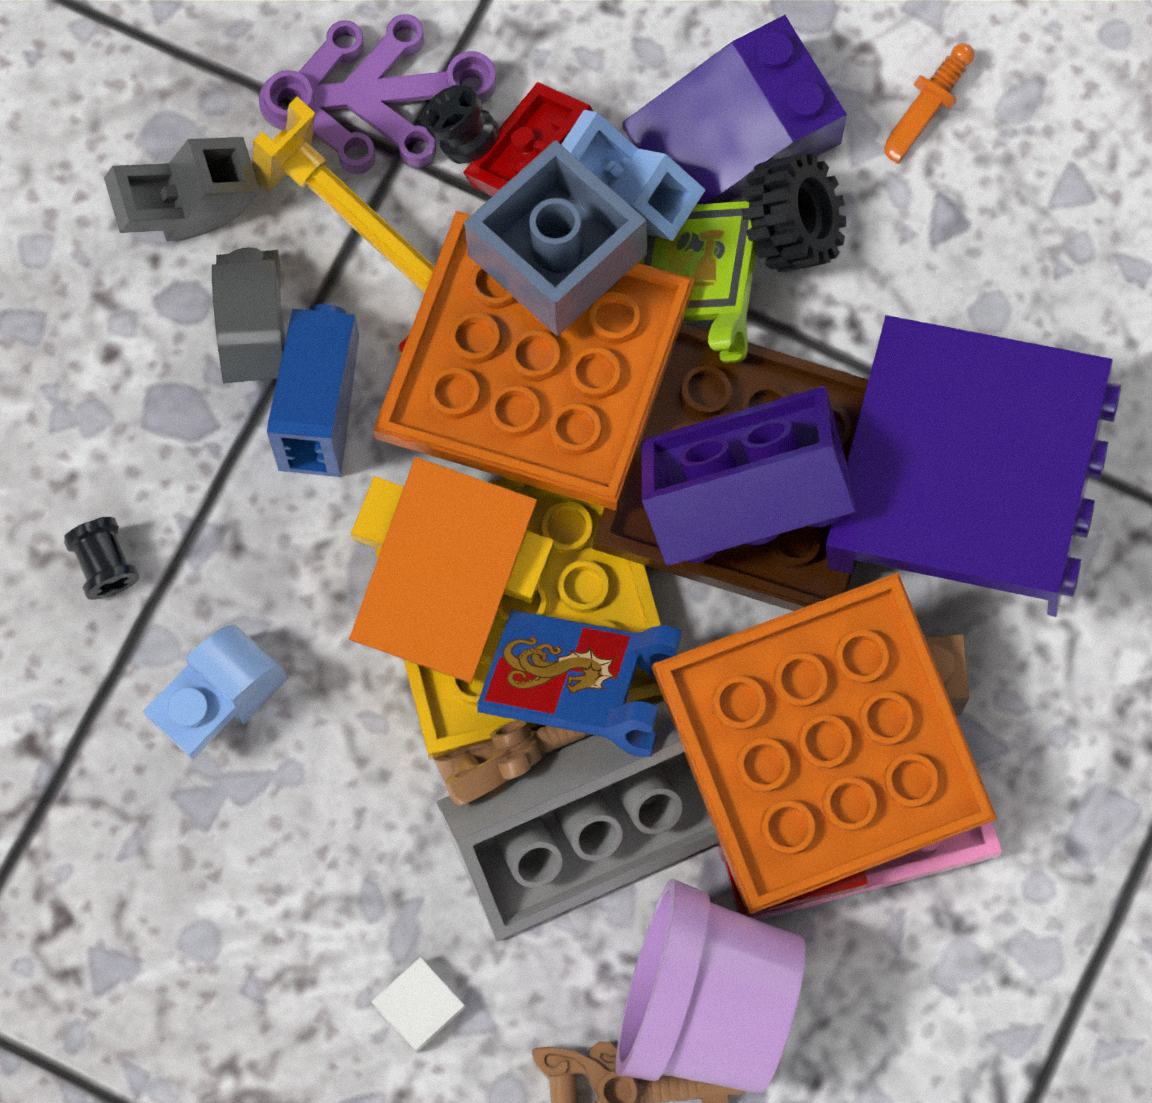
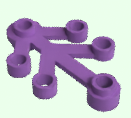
[259,14,496,174]

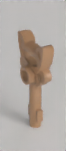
[435,692,634,806]
[532,1041,746,1103]

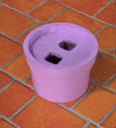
[615,878,806,1094]

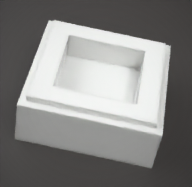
[371,957,465,1053]

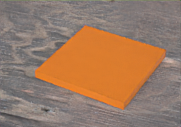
[373,211,694,511]
[652,572,997,915]

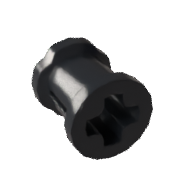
[64,517,140,600]

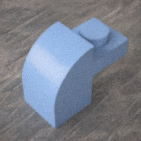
[561,110,705,241]
[143,625,288,760]

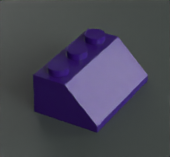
[641,385,855,566]

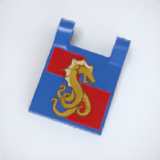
[477,610,682,757]

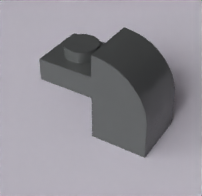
[104,137,260,241]
[212,247,286,383]

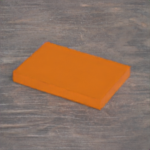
[349,457,537,684]

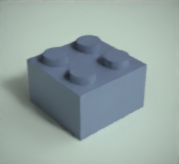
[464,140,647,337]

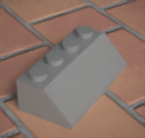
[436,701,719,942]

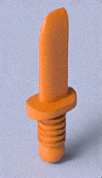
[885,43,975,164]

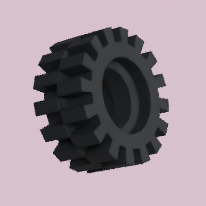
[742,152,846,273]

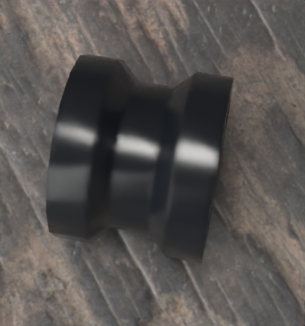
[422,85,499,164]

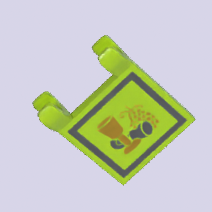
[638,201,758,363]

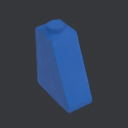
[267,304,359,477]

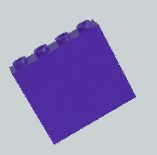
[826,315,1122,617]

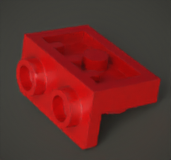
[463,82,593,196]

